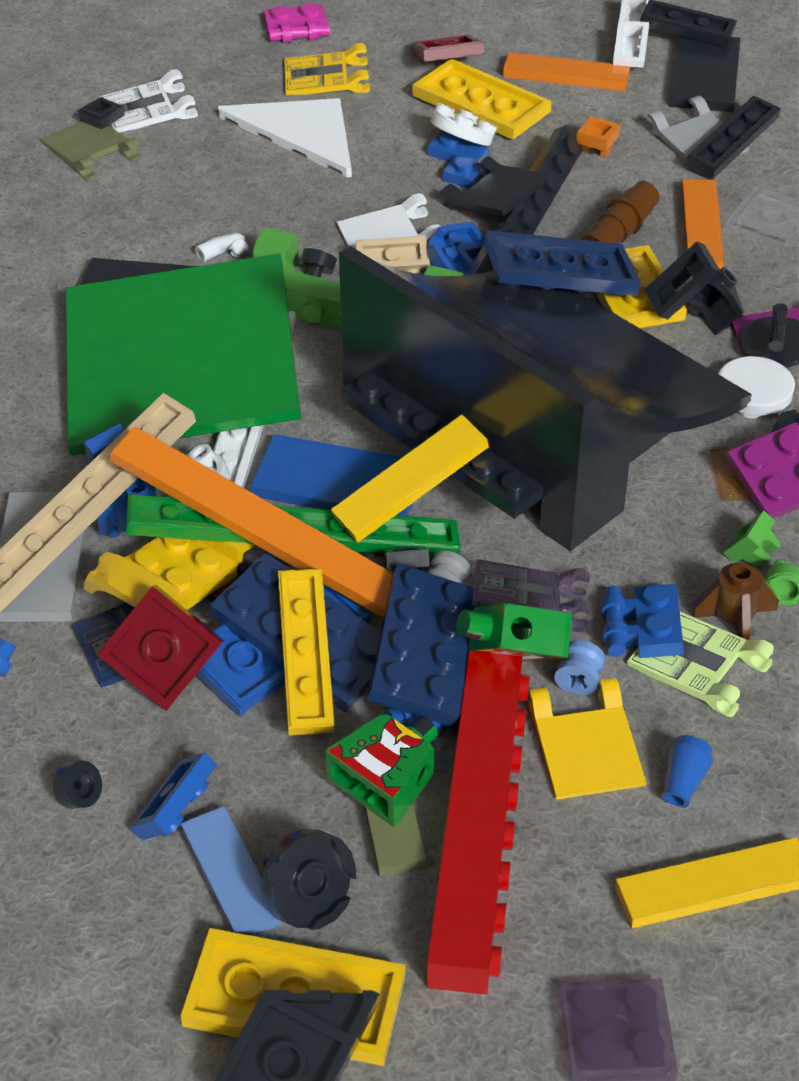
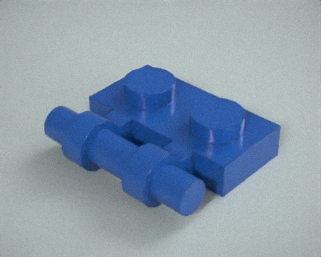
[601,584,684,658]

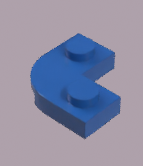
[428,130,490,189]
[427,222,485,275]

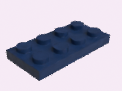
[484,230,641,296]
[209,552,380,713]
[367,563,478,727]

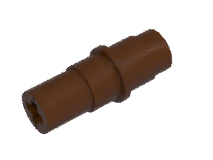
[580,180,660,244]

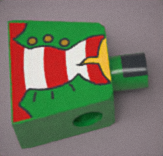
[456,603,572,662]
[325,714,438,827]

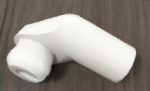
[195,232,249,262]

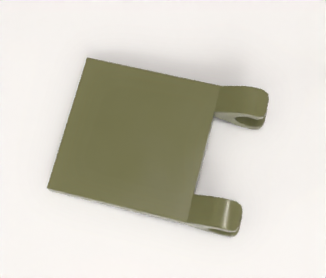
[40,122,142,181]

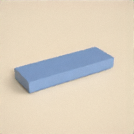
[181,806,282,936]

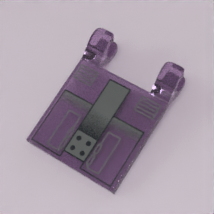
[472,559,592,632]

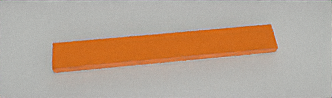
[110,426,393,618]

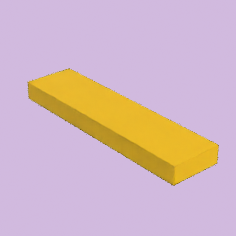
[331,415,489,543]
[278,569,334,736]
[615,837,799,929]

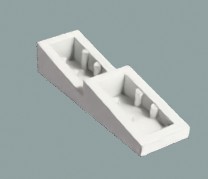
[613,0,649,68]

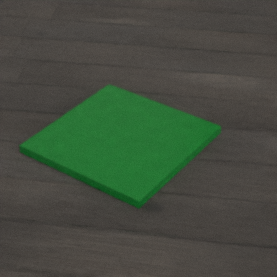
[66,253,302,455]

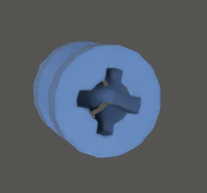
[554,640,605,696]

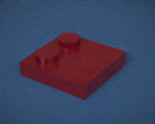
[97,584,225,711]

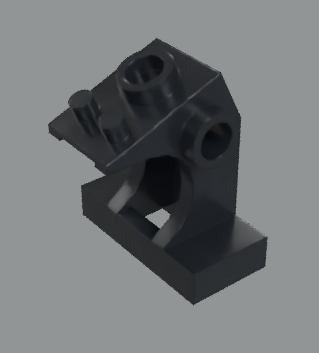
[644,241,744,335]

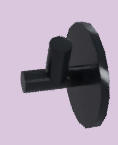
[740,303,799,368]

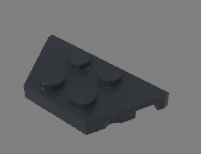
[215,990,381,1081]

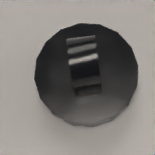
[262,829,356,930]

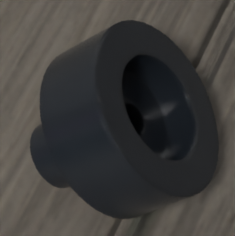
[299,248,337,278]
[53,761,102,809]

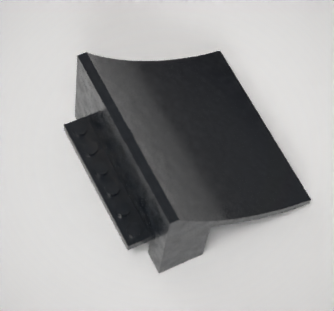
[339,246,752,552]

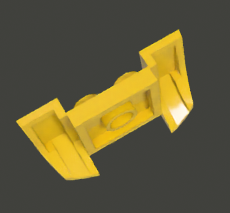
[84,537,255,610]

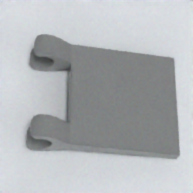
[645,96,749,161]

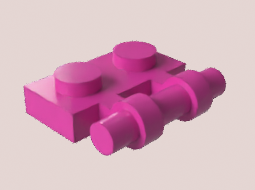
[264,3,330,43]

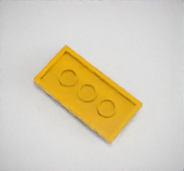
[412,58,552,140]
[180,928,406,1066]

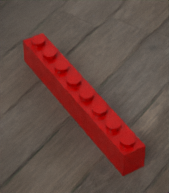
[427,651,530,995]

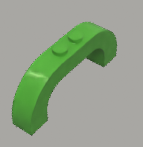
[253,227,463,329]

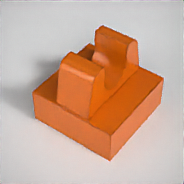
[577,116,620,158]

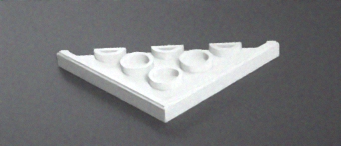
[218,98,352,177]

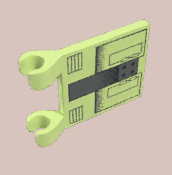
[627,612,774,717]

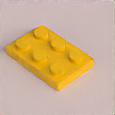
[595,245,687,328]

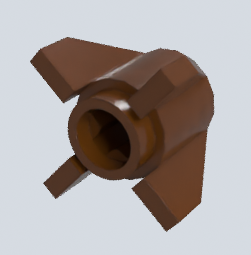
[692,562,779,640]

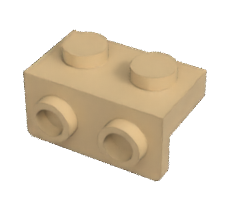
[355,236,430,274]

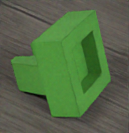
[723,510,780,567]

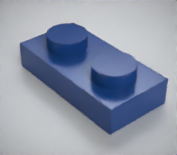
[129,752,217,840]

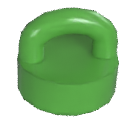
[765,559,799,606]

